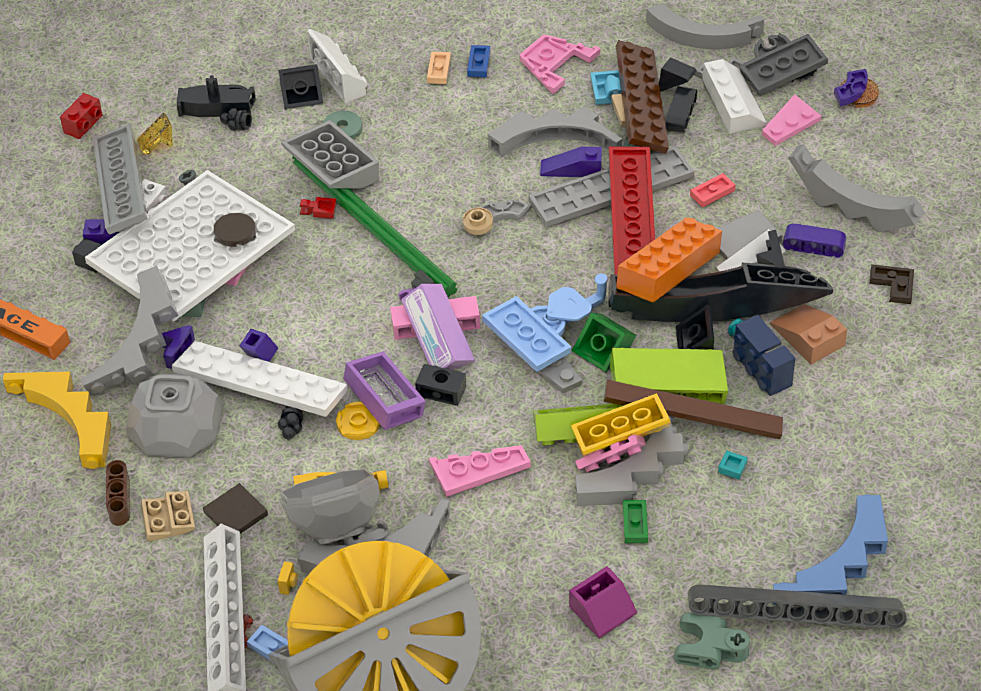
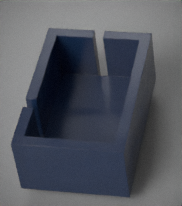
[732,315,796,396]

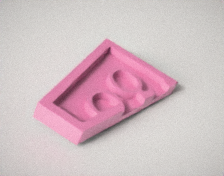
[762,95,821,146]
[575,434,646,473]

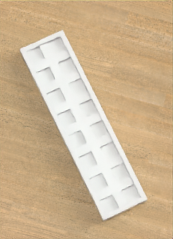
[172,341,348,417]

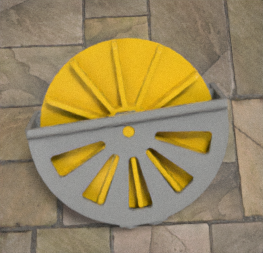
[268,541,481,691]

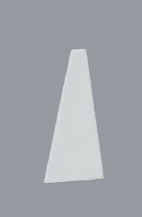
[717,229,786,271]

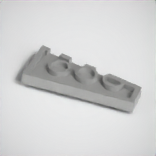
[500,339,582,393]

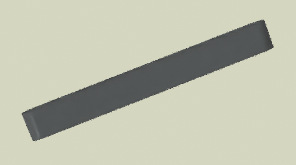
[688,584,907,629]

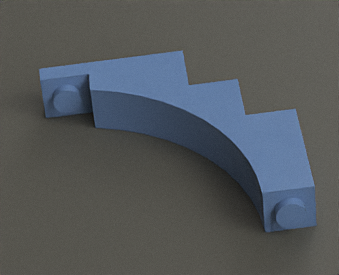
[773,494,888,605]

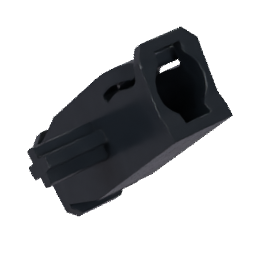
[177,75,256,117]

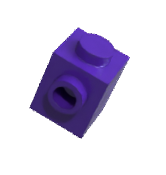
[239,329,278,362]

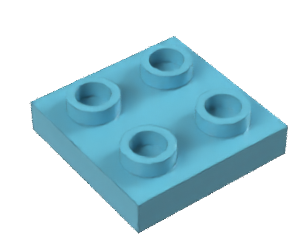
[590,70,622,105]

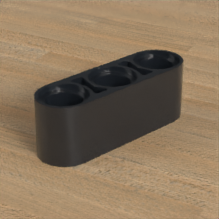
[665,86,698,133]

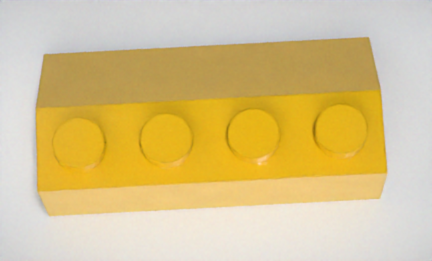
[571,393,671,457]

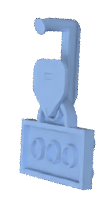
[482,273,608,372]

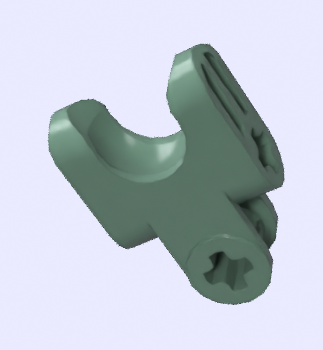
[673,612,750,669]

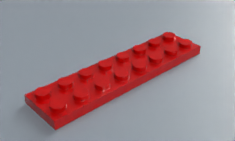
[608,147,655,275]

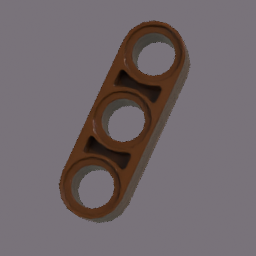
[106,460,130,526]

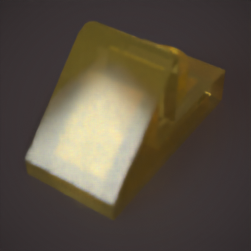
[136,113,173,155]

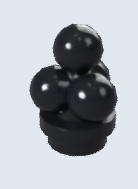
[220,108,252,131]
[277,406,303,440]

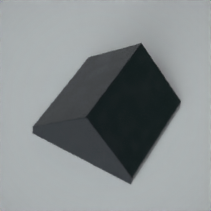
[676,304,714,350]

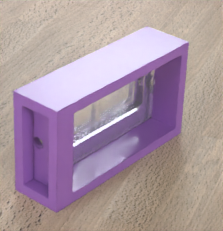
[343,351,426,430]

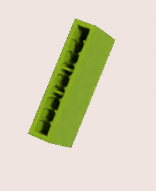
[610,348,728,404]

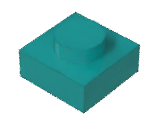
[718,450,748,480]

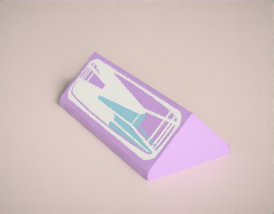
[401,284,475,370]

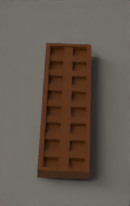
[615,40,669,154]

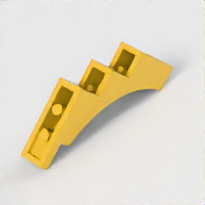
[3,372,111,469]

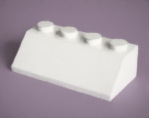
[307,29,367,103]
[702,59,767,134]

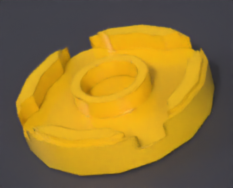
[336,402,380,440]

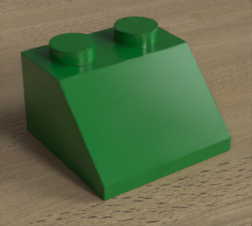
[572,312,637,372]

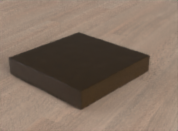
[203,483,268,534]

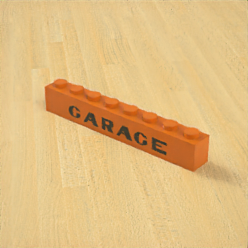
[0,299,70,360]

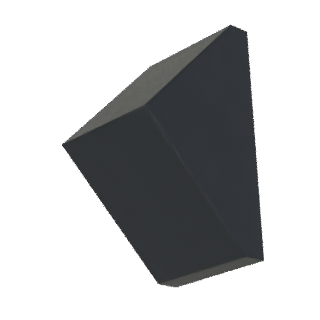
[659,57,697,92]

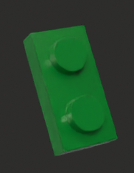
[623,500,648,543]

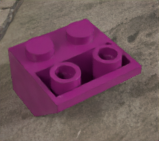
[569,566,637,639]

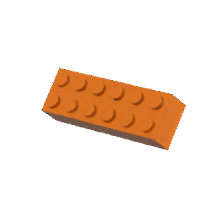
[616,217,722,302]

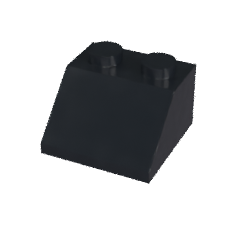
[278,64,323,109]

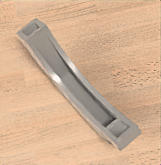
[646,3,764,49]

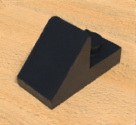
[756,230,785,266]

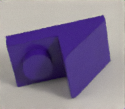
[162,325,195,369]

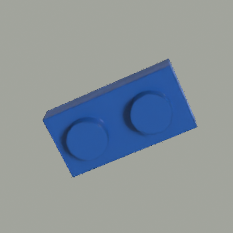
[467,45,491,77]

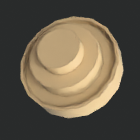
[463,207,493,235]

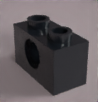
[415,364,467,406]

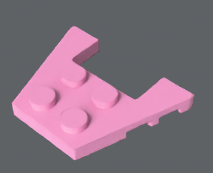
[520,34,600,94]

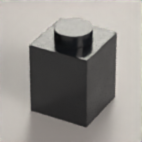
[72,238,102,273]

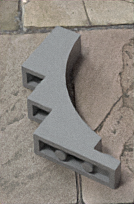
[788,144,925,232]
[298,498,451,574]

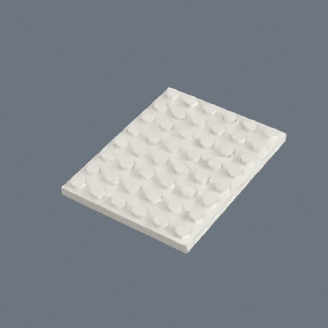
[85,170,295,322]

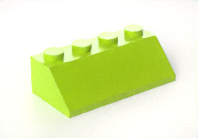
[533,404,622,445]

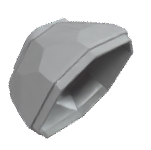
[127,374,223,458]
[279,469,380,544]

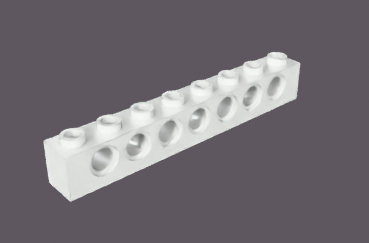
[204,524,246,691]

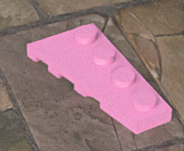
[429,445,531,497]

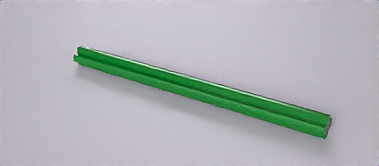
[292,156,457,297]

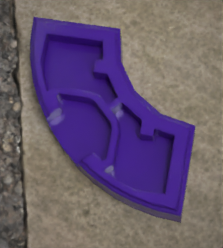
[834,69,868,106]

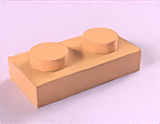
[427,52,451,84]

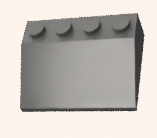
[281,120,379,188]

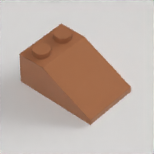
[770,304,847,364]

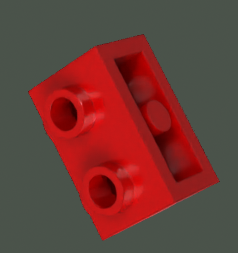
[60,93,103,139]

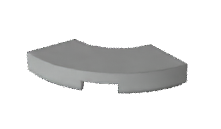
[481,200,531,223]

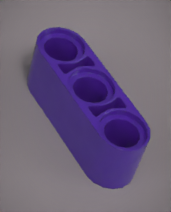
[783,223,847,258]

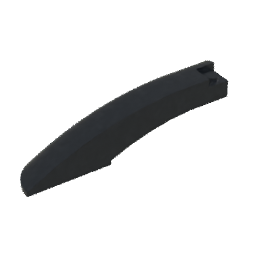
[608,262,833,322]

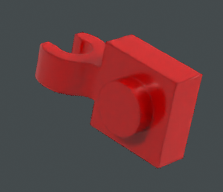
[300,197,337,219]

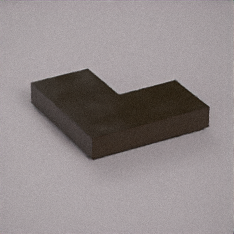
[869,264,914,304]

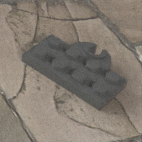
[739,33,828,95]

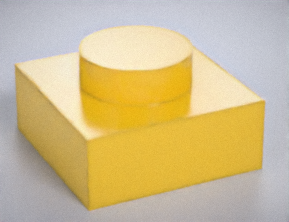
[277,561,298,595]

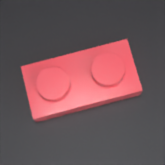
[690,173,736,208]

